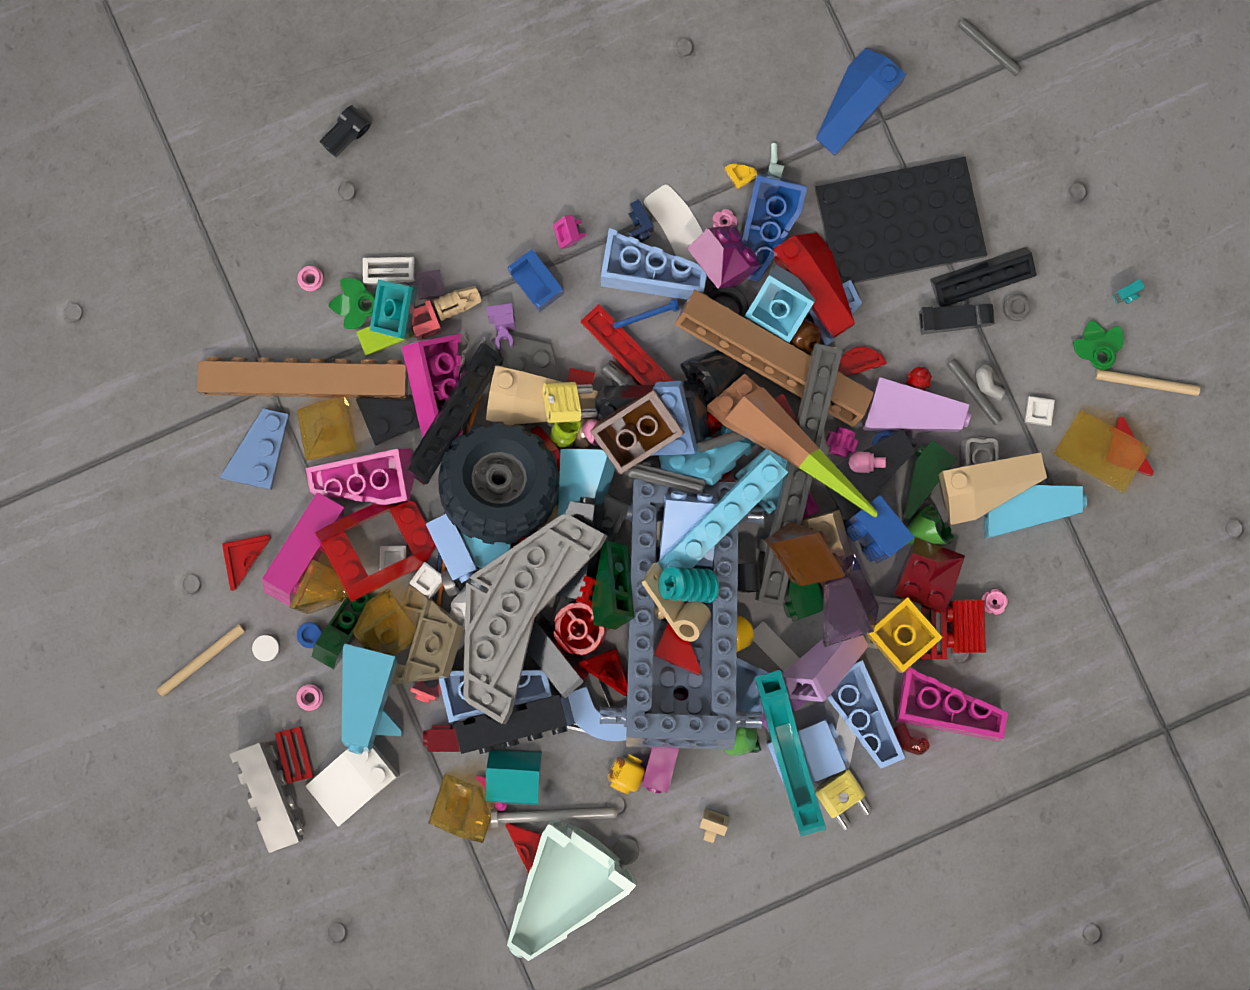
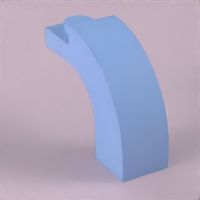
[568,687,627,741]

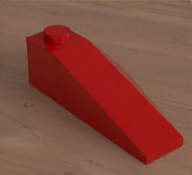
[773,232,855,339]

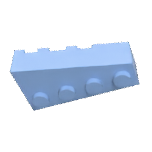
[828,660,905,768]

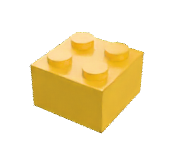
[865,597,943,673]

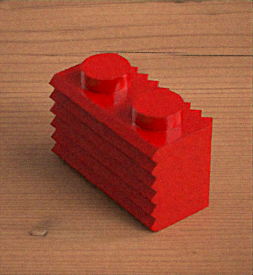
[946,600,986,653]

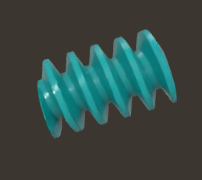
[658,567,719,603]

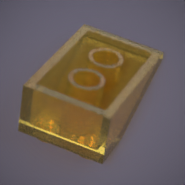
[1054,410,1151,494]

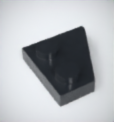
[356,398,420,445]

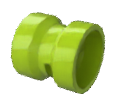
[550,421,581,448]

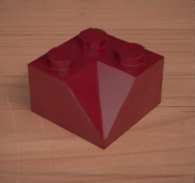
[895,537,965,612]

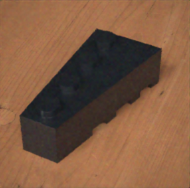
[595,384,710,444]
[453,694,575,754]

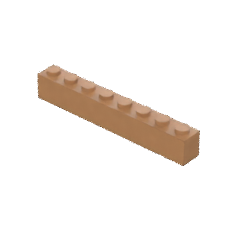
[674,289,874,427]
[197,357,408,399]

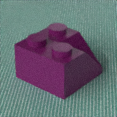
[687,226,761,289]

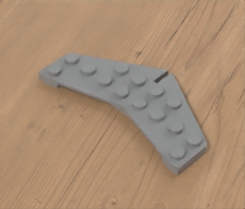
[463,514,607,724]

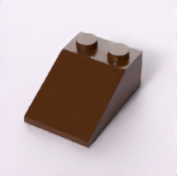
[590,389,685,474]

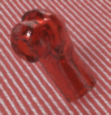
[893,723,930,755]

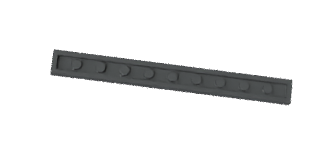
[755,344,842,606]

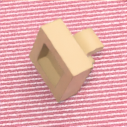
[699,808,730,843]

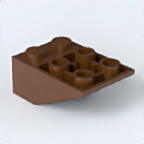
[765,522,845,586]

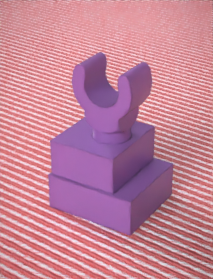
[487,303,516,350]

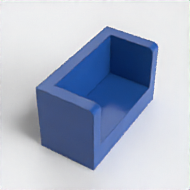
[507,249,564,312]

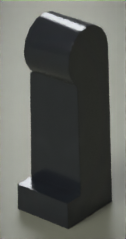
[919,304,995,335]

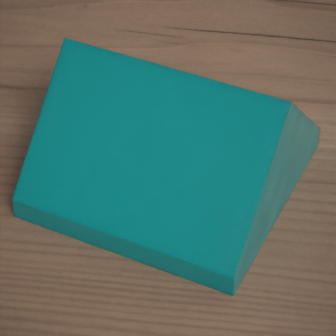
[370,280,418,339]
[485,750,542,805]

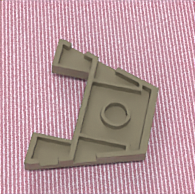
[391,585,464,685]

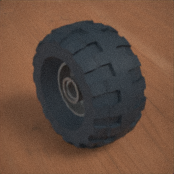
[438,422,559,545]

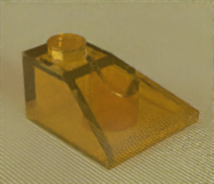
[297,397,357,461]
[290,559,348,615]
[353,588,417,656]
[428,773,491,843]

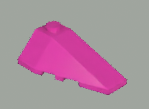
[306,448,415,505]

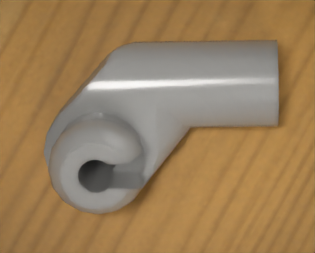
[976,365,1006,401]

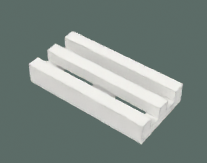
[363,257,415,285]

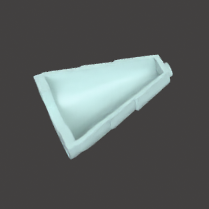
[507,820,636,961]

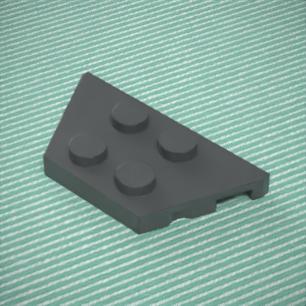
[496,333,560,427]

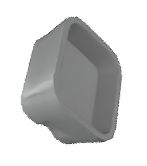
[960,437,999,467]

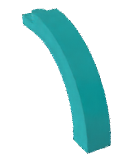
[755,670,826,837]

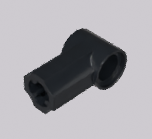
[319,105,371,157]
[737,564,760,593]

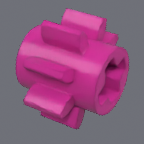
[825,427,859,458]

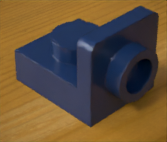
[628,199,654,242]

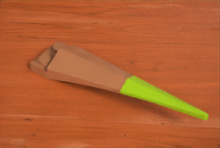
[707,374,877,517]

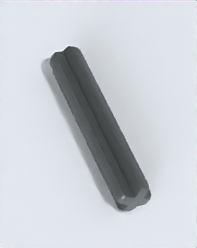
[629,463,706,494]

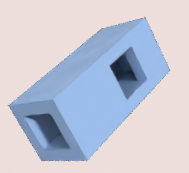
[426,514,478,583]

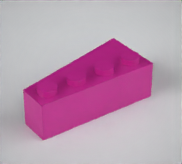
[401,333,462,439]
[262,492,344,607]
[895,667,1008,742]

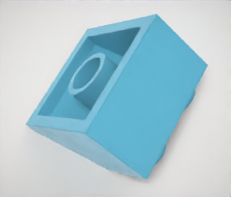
[745,264,815,343]

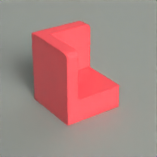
[412,300,442,341]

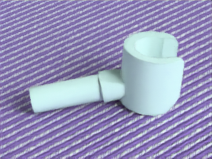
[768,143,784,177]

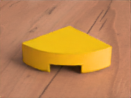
[724,164,757,190]

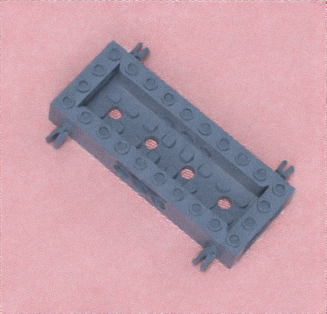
[600,479,764,750]

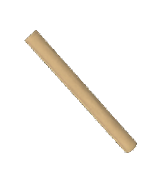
[1095,369,1200,396]
[157,624,245,697]

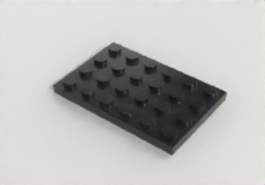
[815,156,987,284]

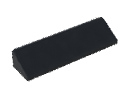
[930,247,1037,307]

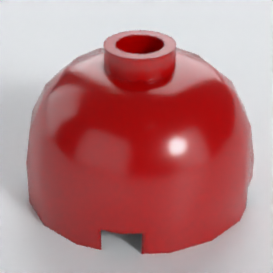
[554,602,608,655]

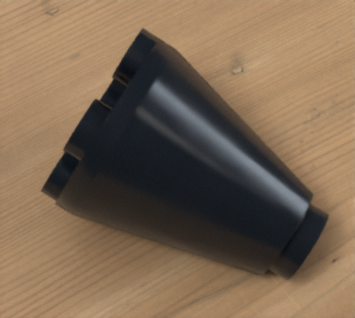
[680,350,747,407]

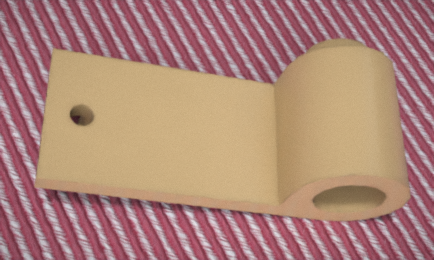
[641,562,711,642]

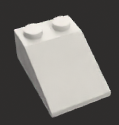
[306,744,399,827]

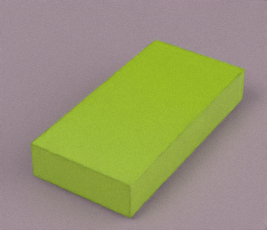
[356,326,414,357]

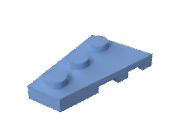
[650,381,697,456]
[220,408,290,490]

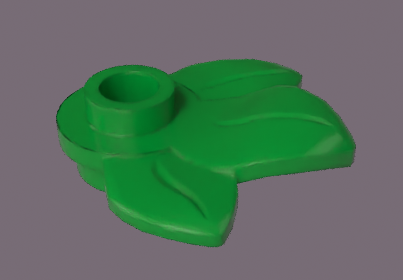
[328,278,376,329]
[1073,320,1124,370]

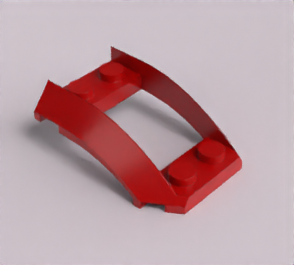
[314,500,436,602]

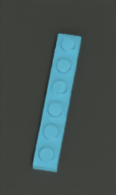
[657,452,788,571]

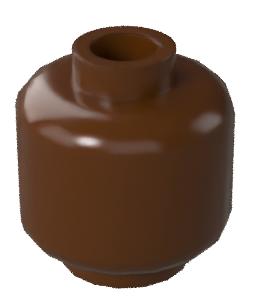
[784,318,821,354]

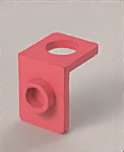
[410,681,441,704]

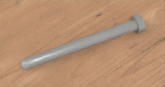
[491,808,617,828]

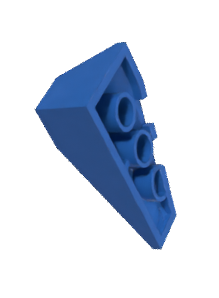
[816,48,906,156]
[742,172,807,281]

